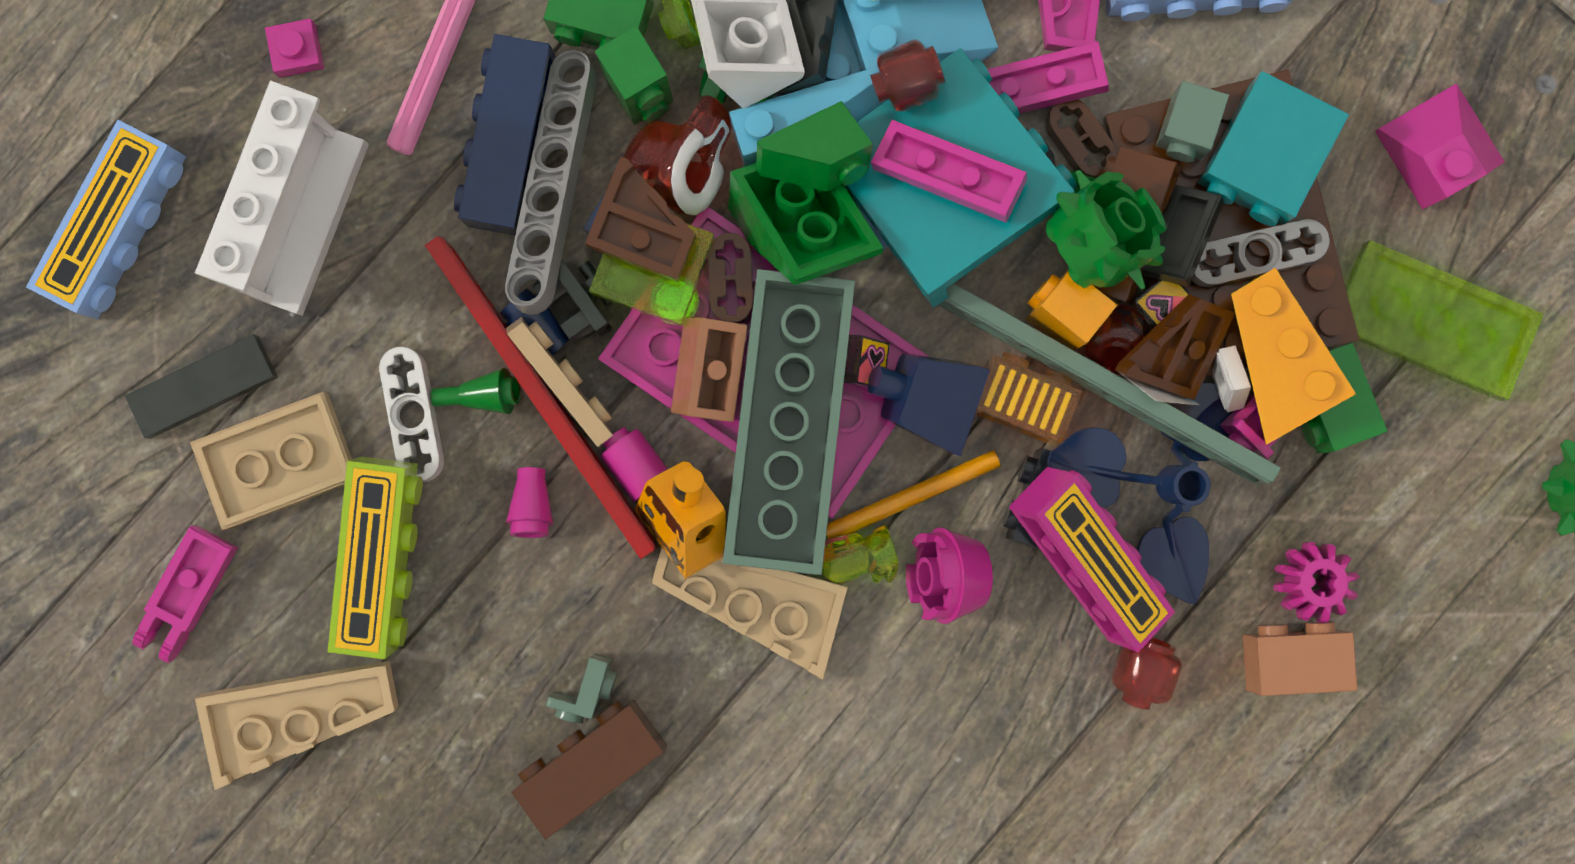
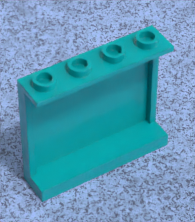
[844,48,1077,308]

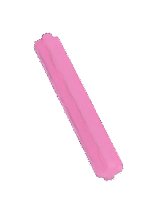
[386,0,476,155]

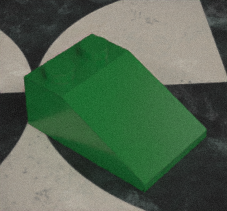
[728,163,883,285]

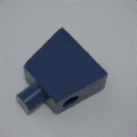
[867,353,990,456]

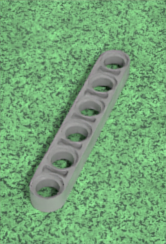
[505,50,597,315]

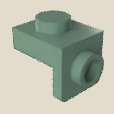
[546,653,617,723]

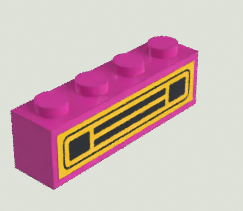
[1009,467,1175,653]

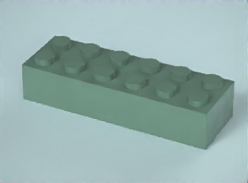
[723,269,855,575]

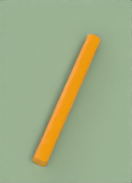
[826,450,1001,539]

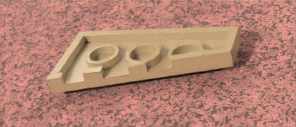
[195,661,399,790]

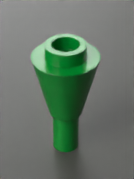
[431,368,521,414]

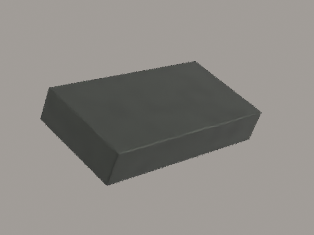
[1140,185,1224,287]

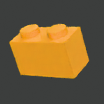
[1025,271,1117,351]

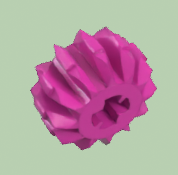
[1273,542,1360,623]

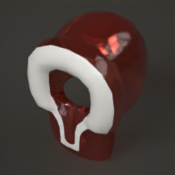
[623,95,732,216]

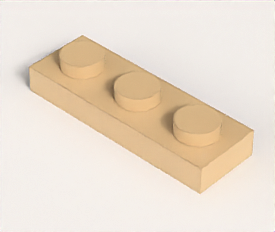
[506,317,613,447]

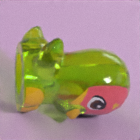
[822,526,899,583]

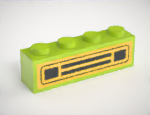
[327,456,423,659]

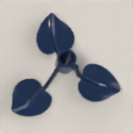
[1047,382,1233,604]

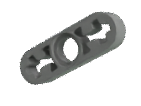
[1192,219,1330,288]

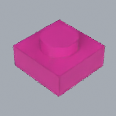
[265,18,325,78]

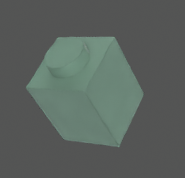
[1156,81,1229,162]

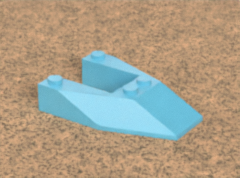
[729,0,998,167]

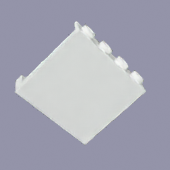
[195,81,369,316]

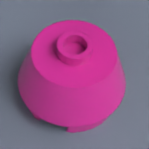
[906,528,993,624]

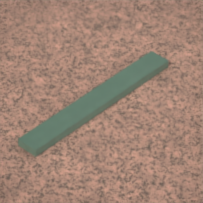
[939,283,1281,487]

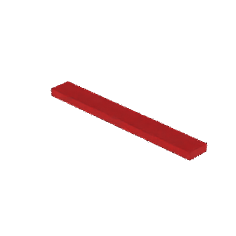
[425,236,659,559]

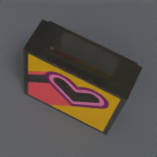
[1131,280,1190,328]
[844,335,890,388]

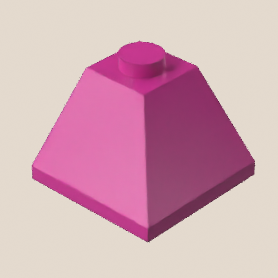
[1375,83,1505,209]

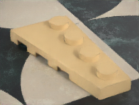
[652,547,848,680]

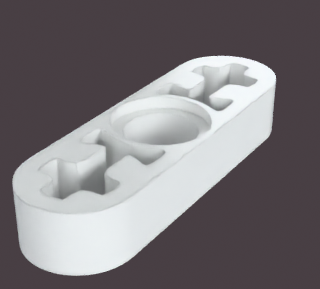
[379,347,444,482]

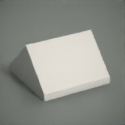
[691,0,805,109]

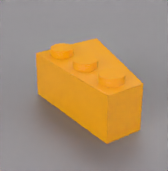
[1231,268,1356,445]

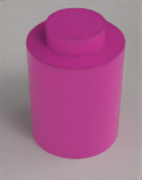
[600,427,668,502]

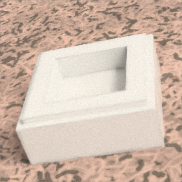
[1212,346,1251,412]

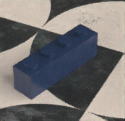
[454,34,556,236]

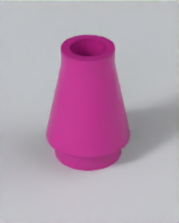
[506,467,554,538]

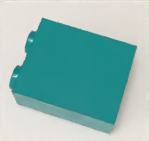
[1197,71,1349,226]

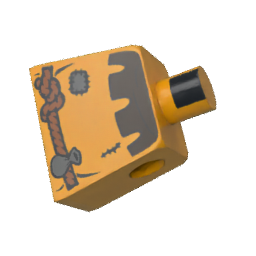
[635,461,726,579]

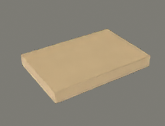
[190,392,352,530]

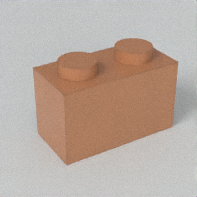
[671,317,747,422]
[1242,621,1358,696]

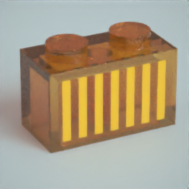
[975,352,1083,446]

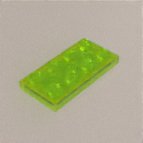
[1345,240,1544,401]

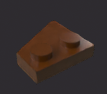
[585,156,696,283]
[1115,294,1235,400]

